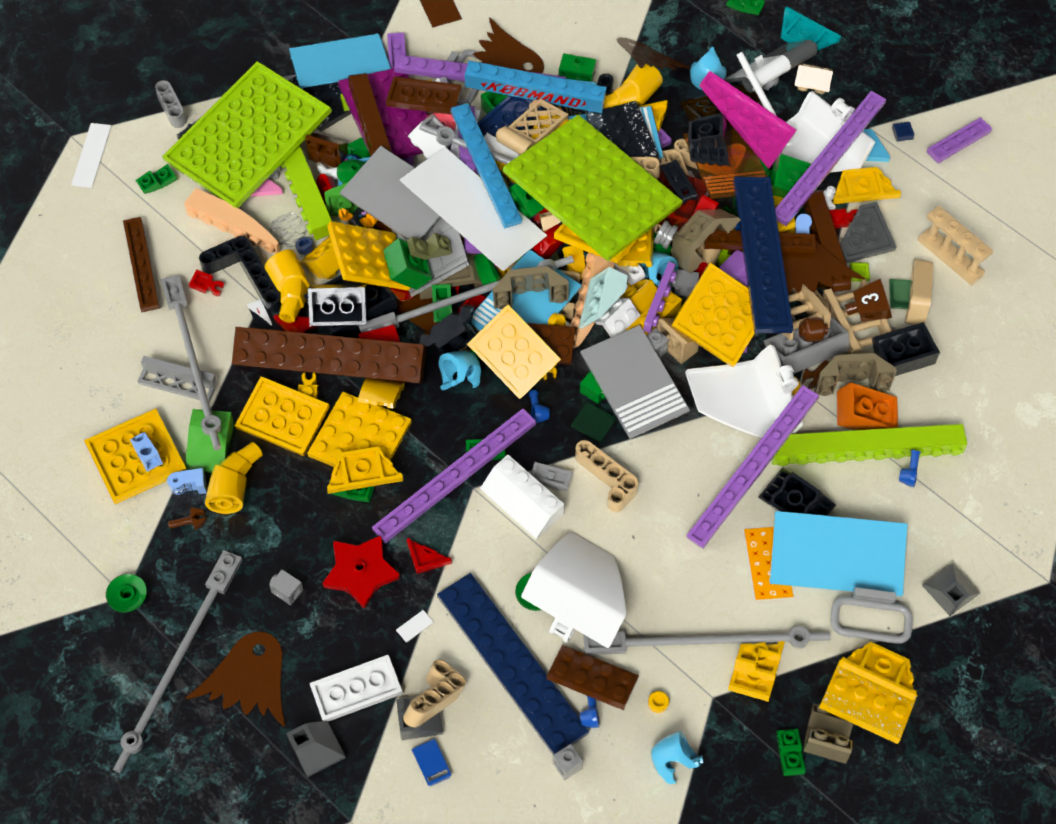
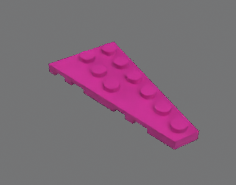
[699,71,797,169]

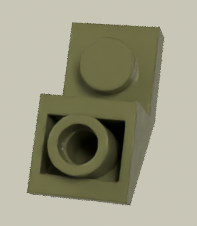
[407,233,452,260]

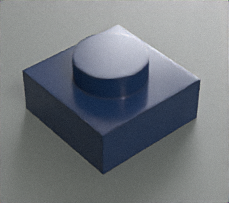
[892,122,915,142]

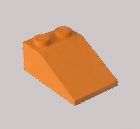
[837,382,898,430]

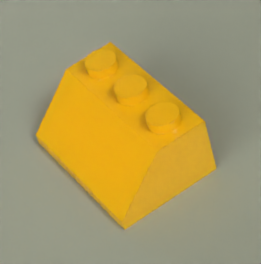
[300,236,340,280]
[619,279,657,315]

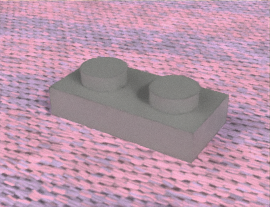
[531,462,572,492]

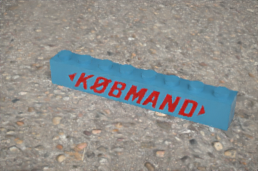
[465,61,606,114]

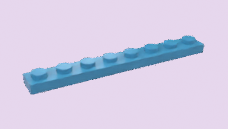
[451,103,522,229]

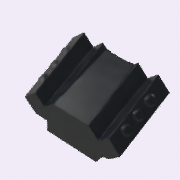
[688,115,732,166]
[419,304,476,354]
[758,468,836,516]

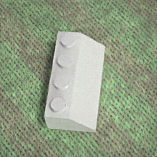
[480,455,564,540]

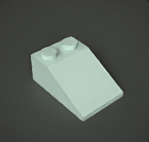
[579,267,628,329]

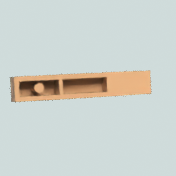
[184,188,280,254]
[571,253,615,349]

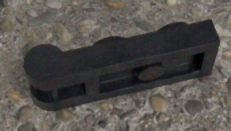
[660,159,698,205]

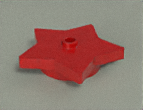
[323,536,400,608]

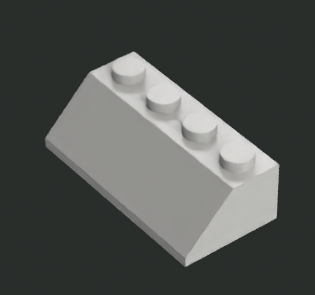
[764,316,850,374]

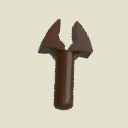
[802,360,829,389]
[168,508,207,530]

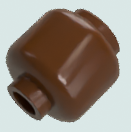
[799,317,828,342]

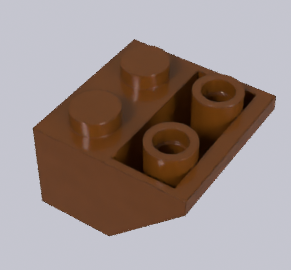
[305,133,348,168]

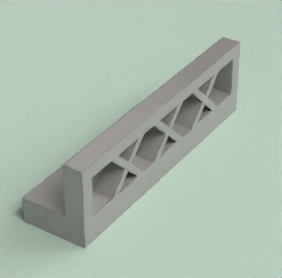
[137,356,218,403]

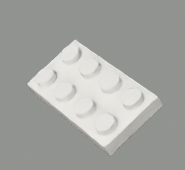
[310,655,403,721]

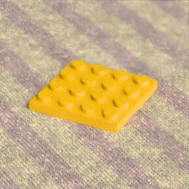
[327,221,410,291]
[671,263,754,367]
[307,392,412,467]
[84,408,187,505]

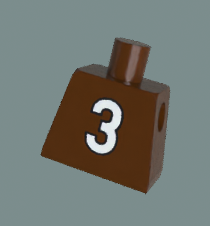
[845,279,892,322]

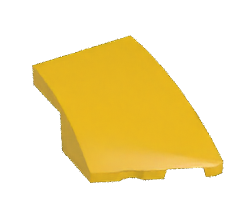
[358,378,405,409]
[728,641,785,702]

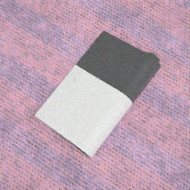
[724,40,817,93]

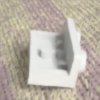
[595,298,640,337]

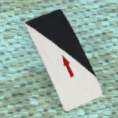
[247,300,273,329]

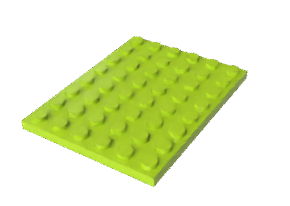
[162,62,332,208]
[503,114,683,261]

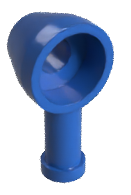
[529,390,549,423]
[899,450,921,487]
[580,695,600,728]

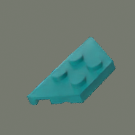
[781,6,841,51]

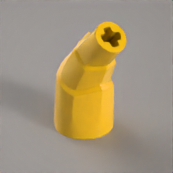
[603,64,663,109]
[265,249,310,323]
[205,442,262,514]

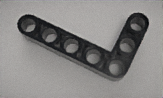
[199,236,282,313]

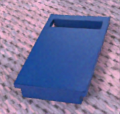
[411,739,452,787]

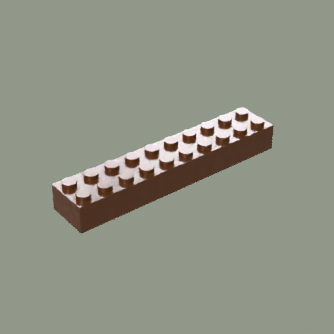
[232,326,426,384]

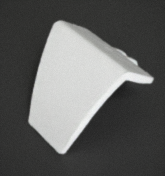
[777,91,875,172]
[685,345,803,438]
[521,532,626,648]

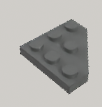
[840,202,897,263]

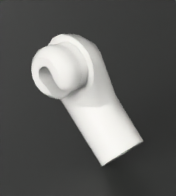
[317,164,338,180]
[823,186,836,210]

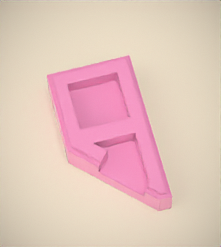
[250,178,283,197]

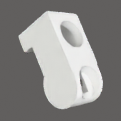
[614,263,645,285]

